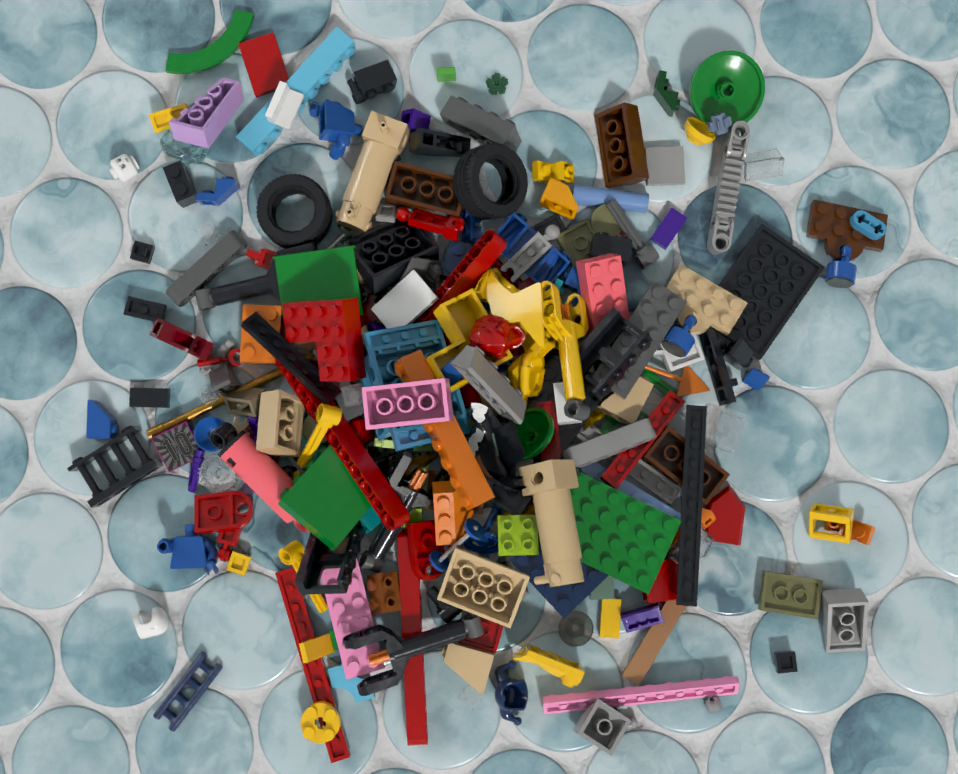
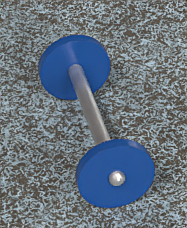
[429,518,485,572]

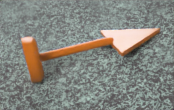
[645,365,710,397]

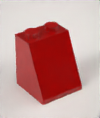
[642,559,678,604]

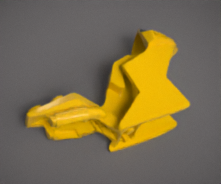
[474,268,562,409]

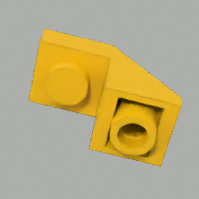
[532,160,575,184]

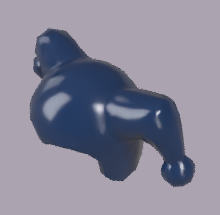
[494,660,528,726]

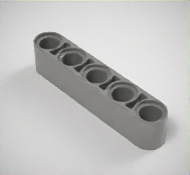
[561,418,657,470]

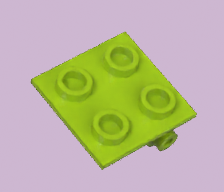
[498,514,539,556]

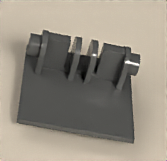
[398,257,443,288]

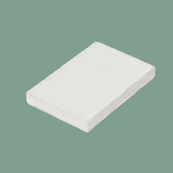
[371,269,439,329]

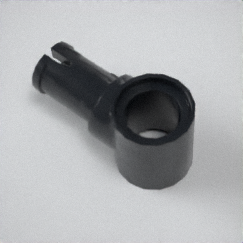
[426,586,462,623]

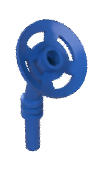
[464,503,503,554]

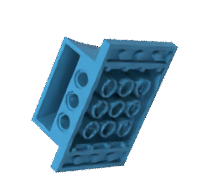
[361,320,471,451]

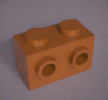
[367,571,402,615]

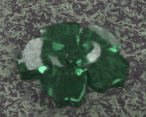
[485,72,508,95]

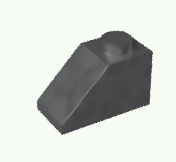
[209,363,240,394]

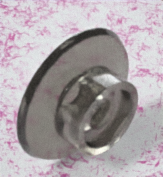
[558,611,593,647]

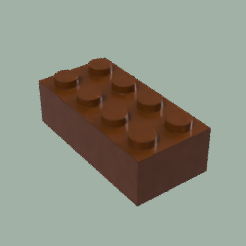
[385,161,463,218]
[642,426,730,505]

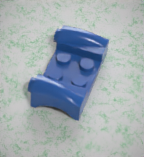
[497,213,571,291]

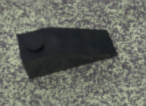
[410,128,471,157]

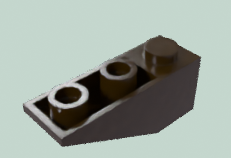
[378,451,438,483]

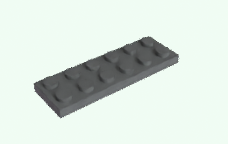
[591,280,687,399]

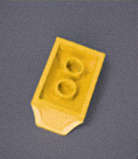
[512,643,585,688]

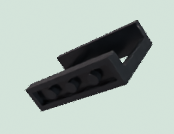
[579,308,653,400]
[294,521,365,595]

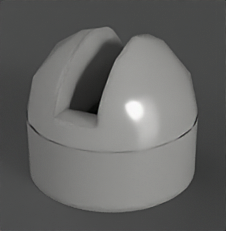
[705,696,723,713]

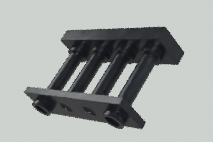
[67,425,164,508]

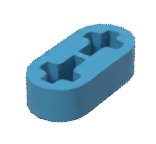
[850,210,887,240]

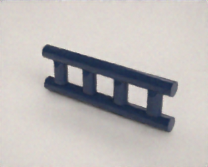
[153,651,223,732]

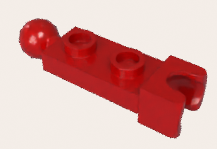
[395,207,464,241]

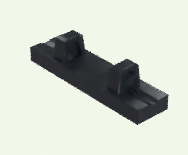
[699,328,738,406]

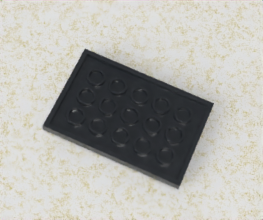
[710,224,825,360]

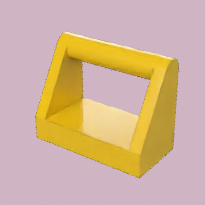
[809,503,854,544]

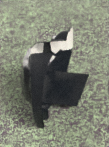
[468,403,527,491]

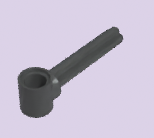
[606,199,659,269]

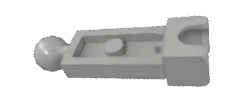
[500,224,560,283]

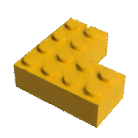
[426,288,513,393]

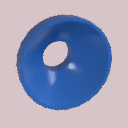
[194,416,224,452]

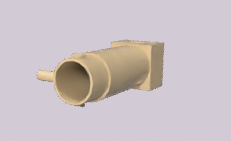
[336,111,410,233]
[518,459,584,587]

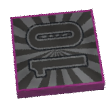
[151,421,205,472]

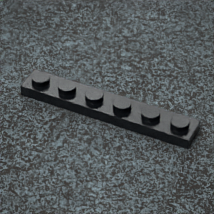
[241,312,342,405]

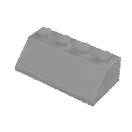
[450,345,527,425]

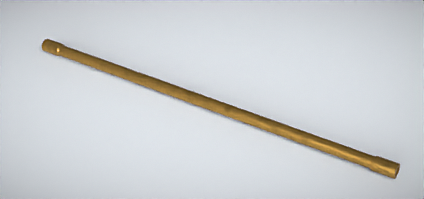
[146,291,436,440]

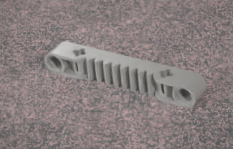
[707,121,750,255]

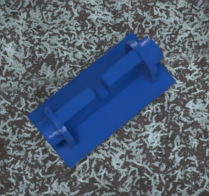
[462,209,482,244]

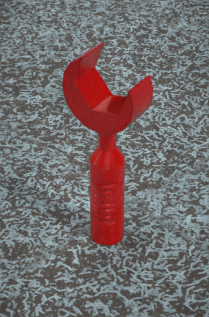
[197,349,241,367]

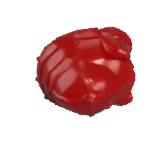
[468,315,526,358]

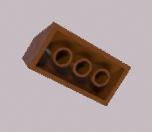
[594,102,649,188]

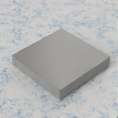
[645,146,685,186]

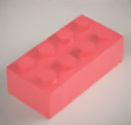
[576,253,630,336]

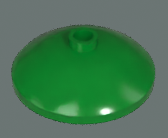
[509,408,554,461]

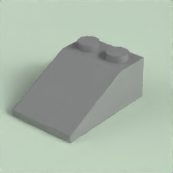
[821,588,869,653]

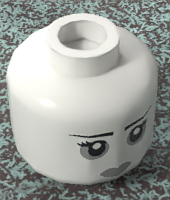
[109,154,140,182]

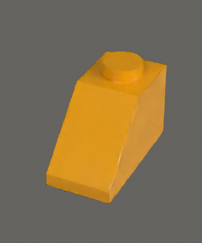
[539,178,579,220]

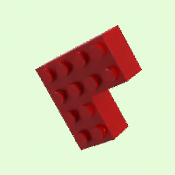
[282,298,366,382]

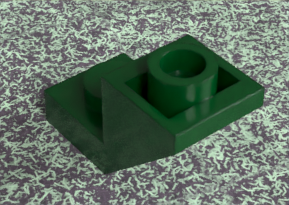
[653,70,680,117]

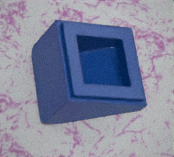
[742,368,770,390]

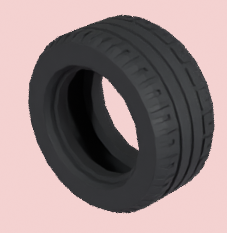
[453,143,528,220]
[256,174,333,249]

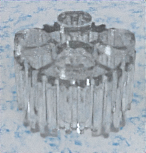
[198,453,241,493]

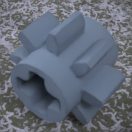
[707,112,733,135]

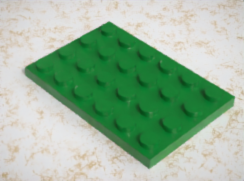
[538,470,681,594]

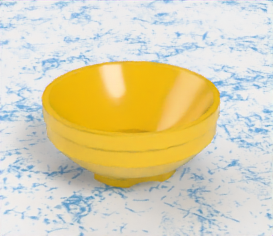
[684,117,716,146]

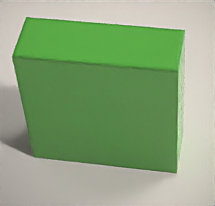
[436,67,456,82]

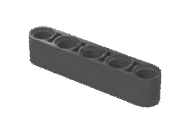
[166,230,248,307]

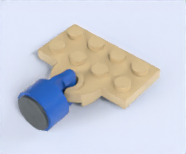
[661,264,747,357]

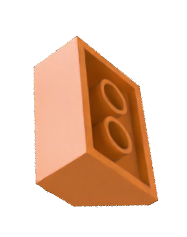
[432,481,474,546]

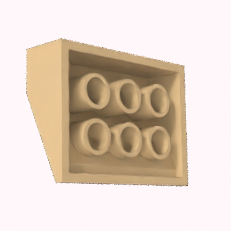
[437,547,530,629]

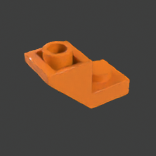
[824,520,875,546]

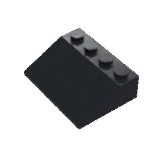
[343,218,439,294]

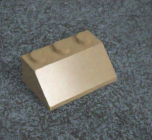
[256,389,304,457]

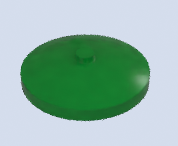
[689,50,765,127]

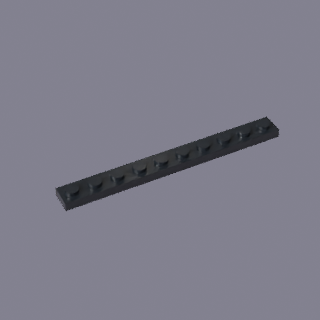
[676,405,707,607]

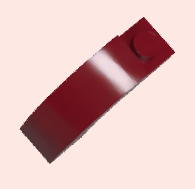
[149,318,214,361]

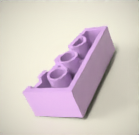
[169,78,244,149]

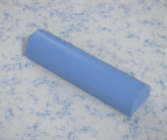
[572,185,649,213]

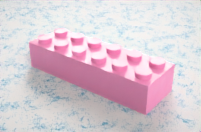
[321,558,385,680]

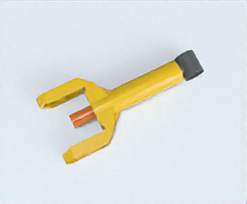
[542,281,590,421]

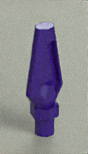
[188,448,205,493]

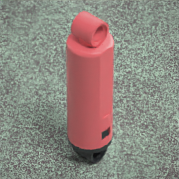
[209,422,309,533]

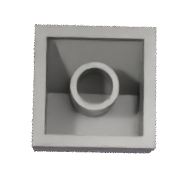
[573,698,631,756]

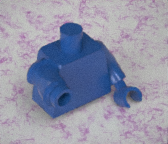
[309,99,363,160]
[157,524,219,575]

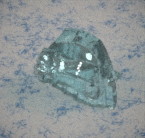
[160,129,211,166]

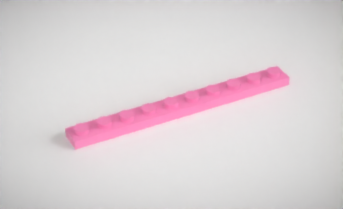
[542,676,740,714]

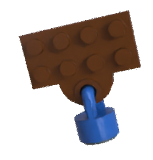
[806,200,888,288]

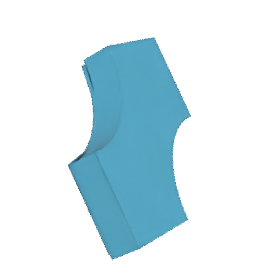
[328,664,375,702]

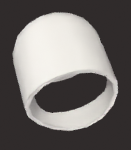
[132,607,169,639]

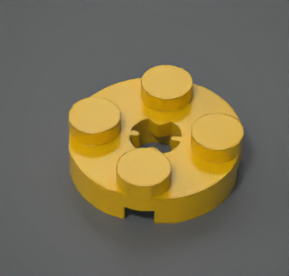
[300,701,341,743]

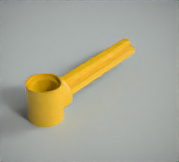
[297,403,342,468]
[278,540,328,613]

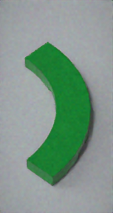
[165,10,255,74]

